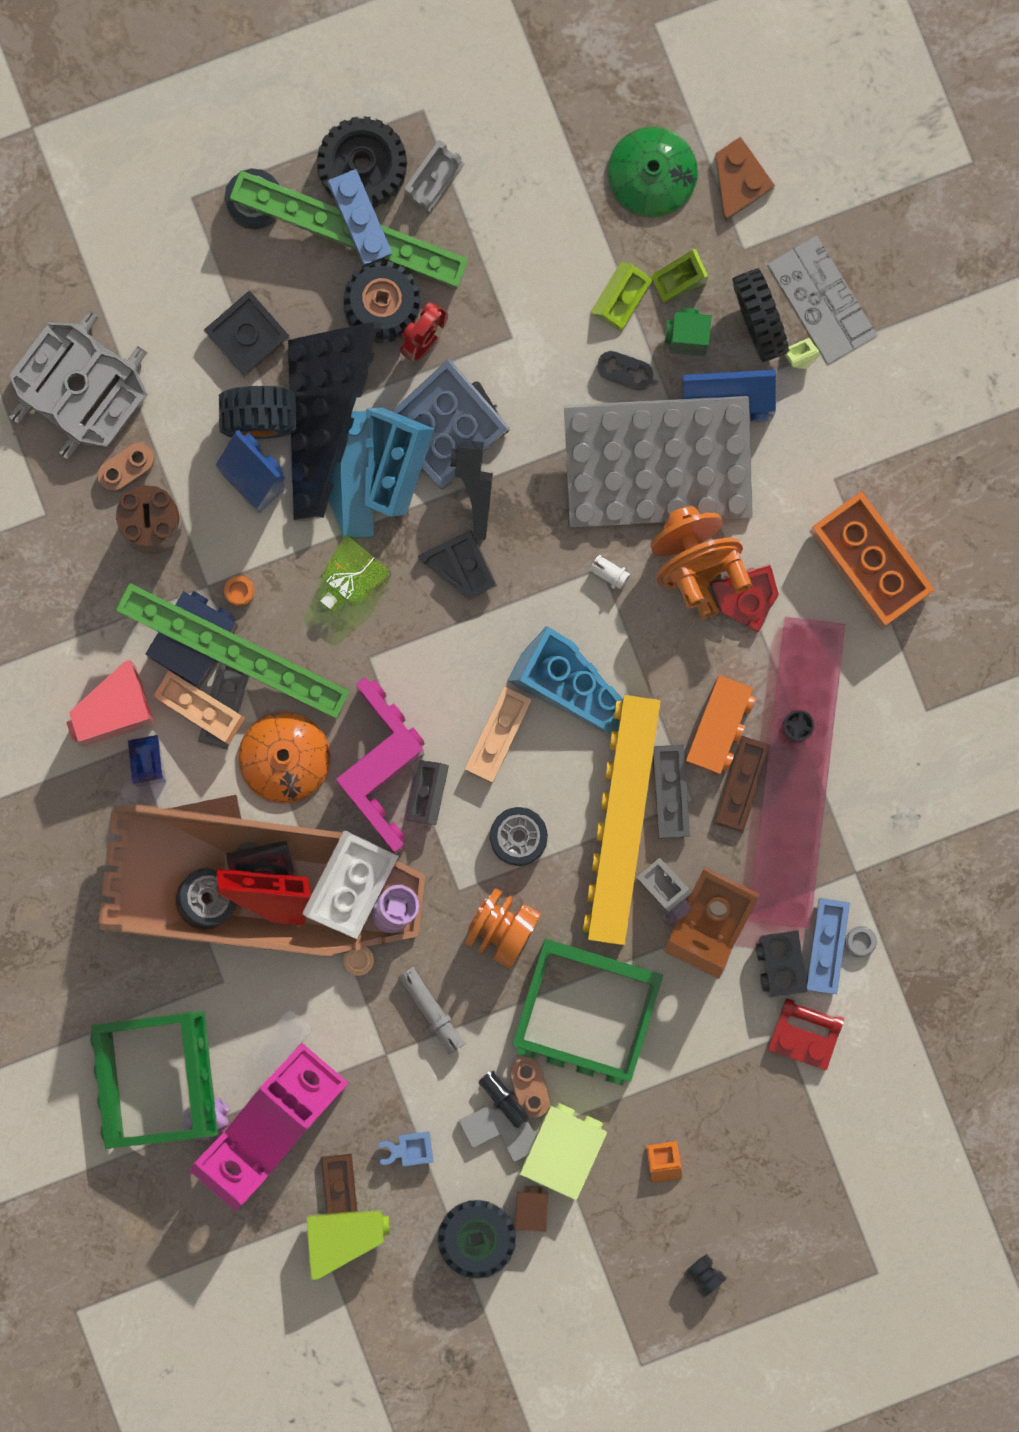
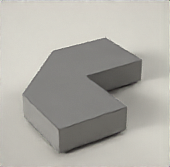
[459,1106,536,1162]

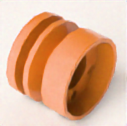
[464,888,542,970]

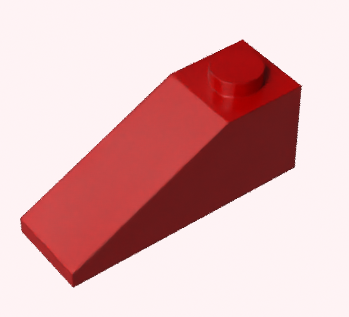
[216,869,310,926]

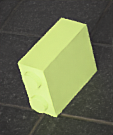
[519,1103,607,1200]

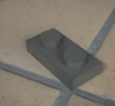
[407,760,449,825]

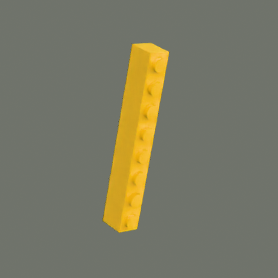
[583,695,661,945]

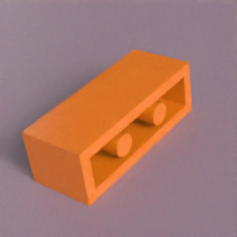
[685,675,756,776]

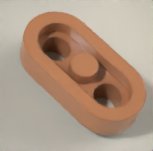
[98,443,154,492]
[511,1057,550,1118]

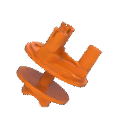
[650,506,753,620]

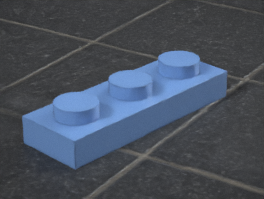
[327,169,392,265]
[806,898,850,994]

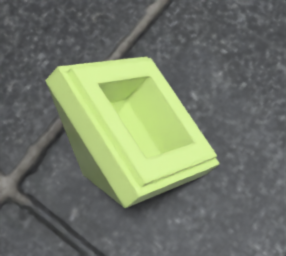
[784,338,820,369]

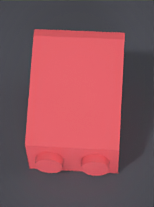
[66,660,155,747]

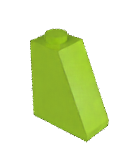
[307,1209,390,1280]

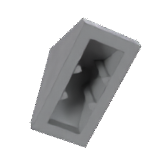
[636,858,692,914]

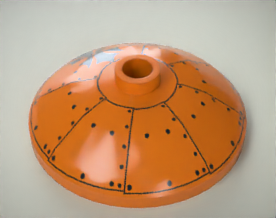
[238,711,330,803]

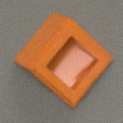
[646,1141,682,1183]

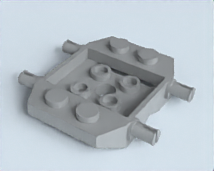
[9,310,148,460]

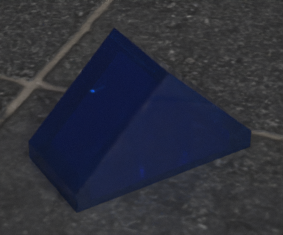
[128,735,167,787]

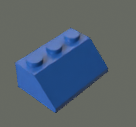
[680,370,776,422]

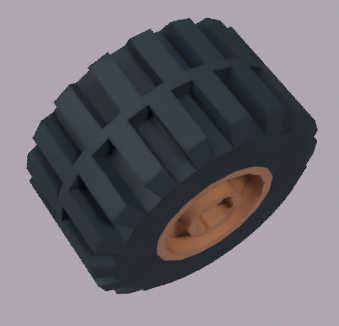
[344,261,420,343]

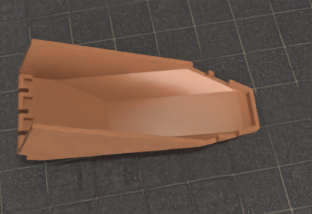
[98,805,426,956]

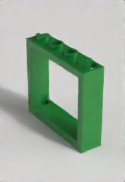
[512,939,663,1086]
[90,1011,219,1149]

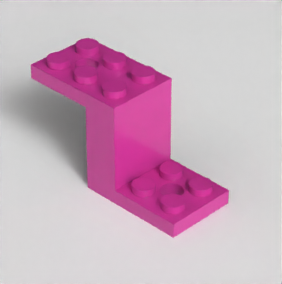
[336,677,425,855]
[189,1043,348,1211]

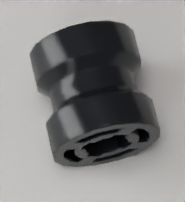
[782,710,815,743]
[684,1254,727,1298]

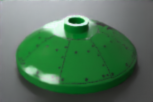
[607,127,698,217]

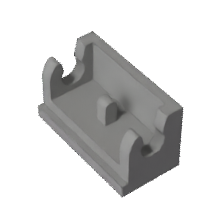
[404,140,464,213]

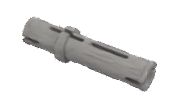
[398,967,466,1055]

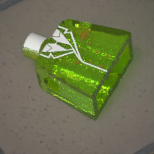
[319,534,392,612]

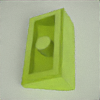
[591,262,653,331]

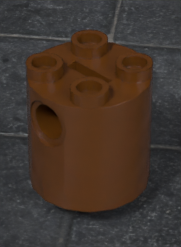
[116,485,182,554]

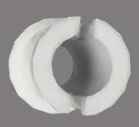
[589,555,630,590]

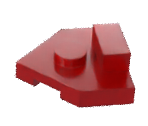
[711,564,779,632]

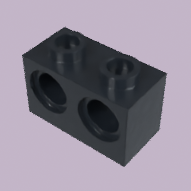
[755,930,808,997]

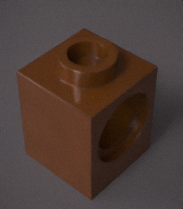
[515,1186,548,1232]

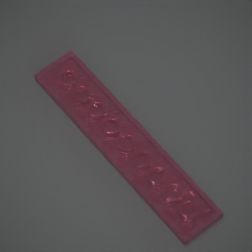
[748,617,846,929]

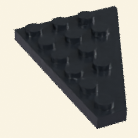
[288,322,382,521]

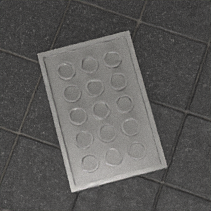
[564,396,753,527]

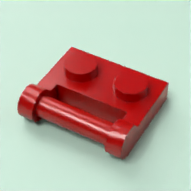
[768,998,845,1070]

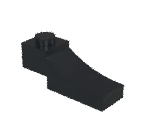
[450,440,493,540]

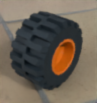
[219,386,296,439]

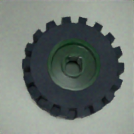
[438,1200,516,1279]

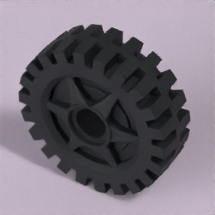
[317,116,407,208]
[732,268,790,362]

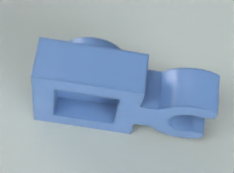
[378,1131,434,1166]

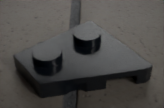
[418,530,497,599]

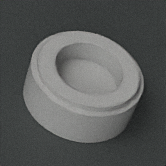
[845,926,877,957]

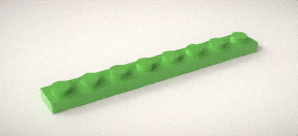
[229,170,468,289]
[115,583,350,719]

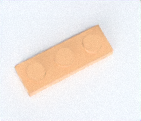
[153,671,245,744]
[465,686,532,783]

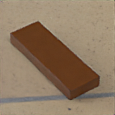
[714,736,771,833]
[321,1154,358,1214]

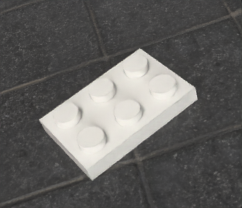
[302,830,398,939]

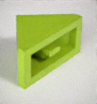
[651,249,708,303]

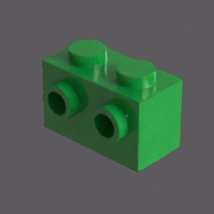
[664,308,712,356]

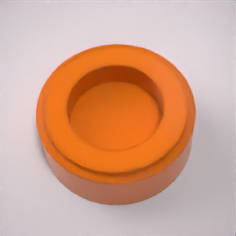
[224,575,255,607]

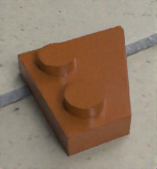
[715,136,775,220]

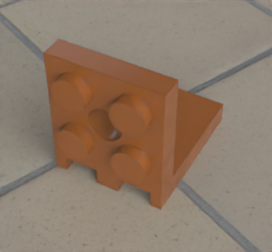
[664,867,760,979]

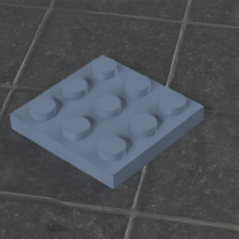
[392,359,510,489]

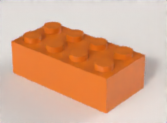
[809,491,935,630]

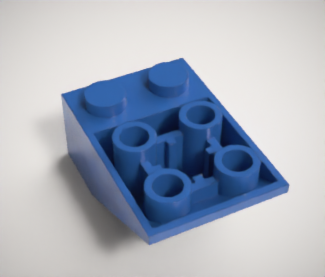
[216,430,286,513]

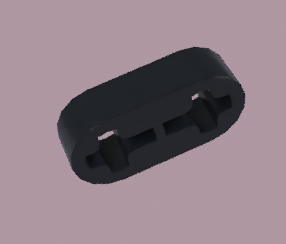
[597,351,653,390]

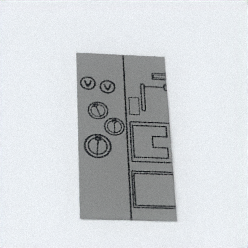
[768,235,878,364]

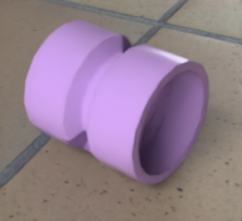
[371,885,419,933]

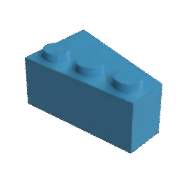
[365,407,434,517]

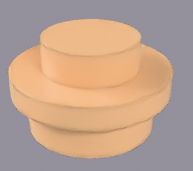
[343,947,374,976]

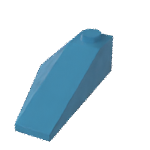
[328,411,374,539]
[507,626,623,735]

